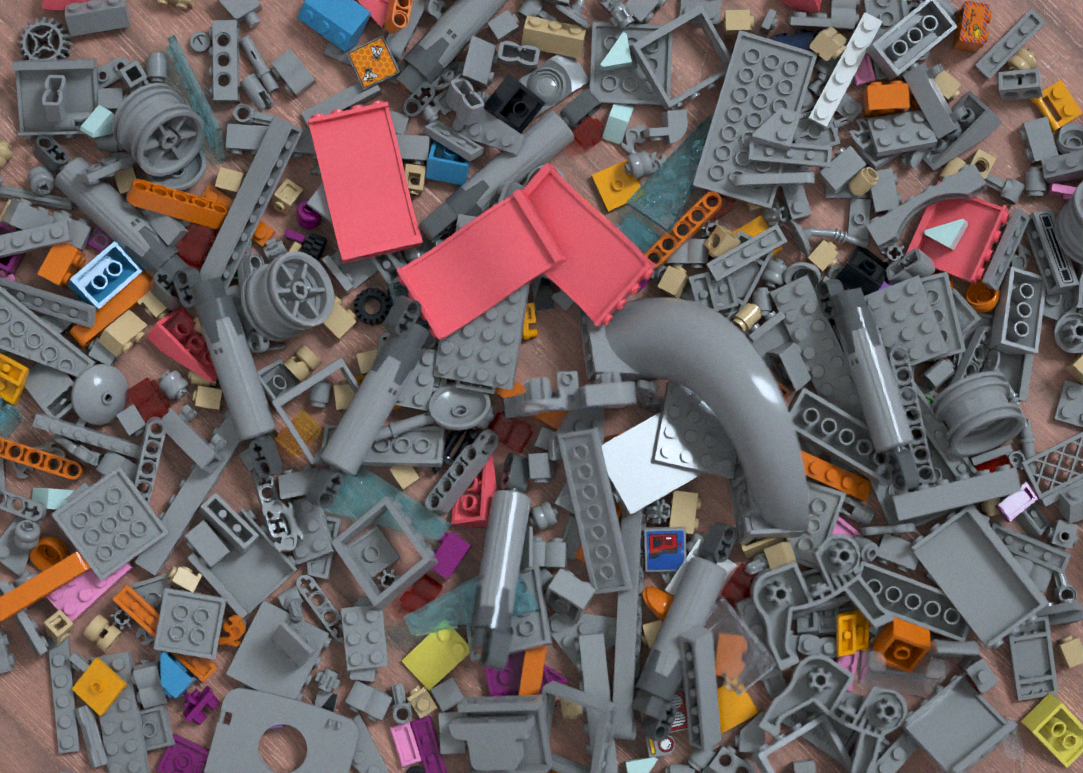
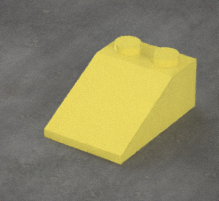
[402,619,470,691]
[1021,693,1083,768]

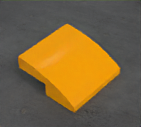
[0,352,29,405]
[836,608,869,657]
[717,678,759,734]

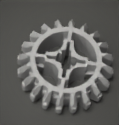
[17,17,73,60]

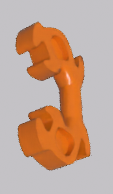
[218,615,246,647]

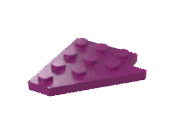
[484,651,569,707]

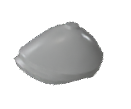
[1056,123,1083,154]
[784,262,821,291]

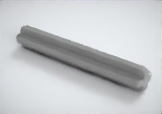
[0,185,74,210]

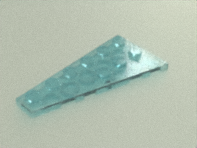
[166,35,226,164]
[627,116,713,233]
[323,466,451,540]
[403,572,541,637]

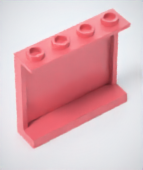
[906,181,1010,285]

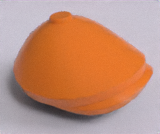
[964,278,1000,313]
[30,536,69,571]
[642,586,674,621]

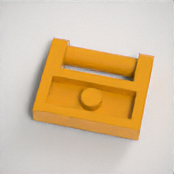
[1030,80,1083,133]

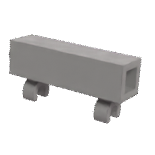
[903,62,968,139]
[158,404,228,474]

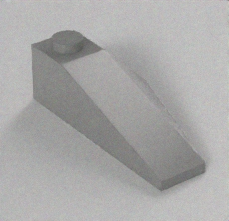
[922,90,1002,170]

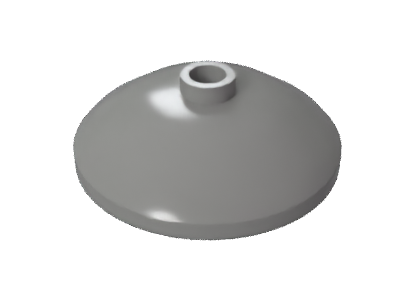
[146,149,207,191]
[71,364,129,425]
[429,382,491,430]

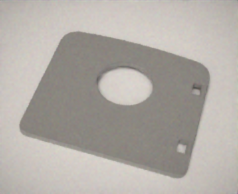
[204,688,359,773]

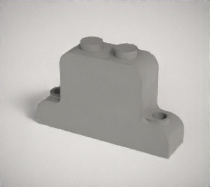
[449,715,535,773]

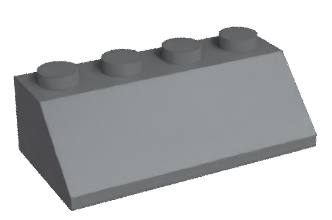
[989,266,1046,355]

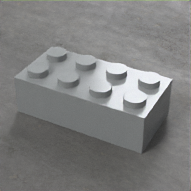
[865,0,958,81]

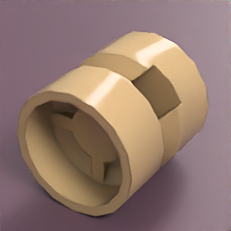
[283,344,322,382]
[83,614,122,653]

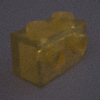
[275,409,322,457]

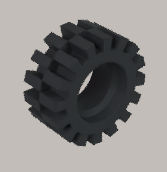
[301,232,327,262]
[354,287,391,325]

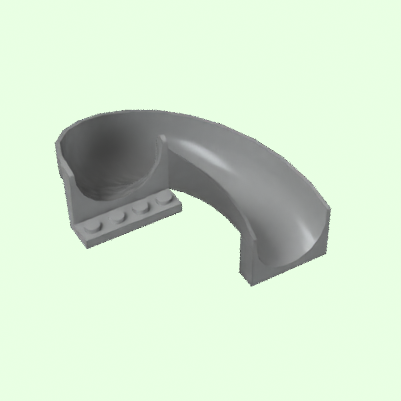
[577,297,808,545]

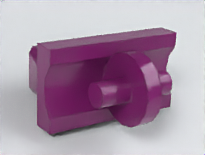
[183,685,220,725]

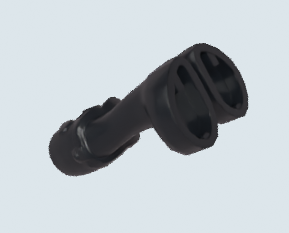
[432,428,479,474]

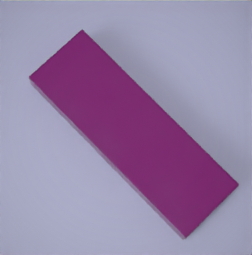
[411,715,447,773]

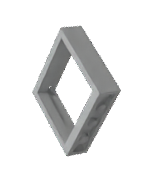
[629,4,731,110]
[271,358,360,465]
[331,496,439,609]
[540,681,618,773]
[751,712,852,773]

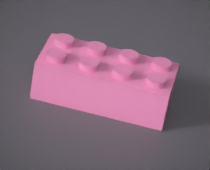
[46,561,135,623]

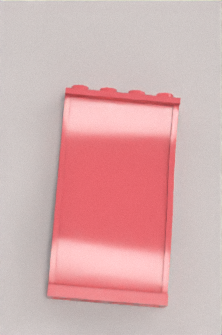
[308,100,423,264]
[523,164,656,326]
[397,189,566,340]

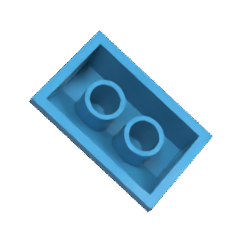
[297,0,372,51]
[67,241,143,310]

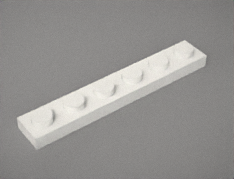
[808,12,883,128]

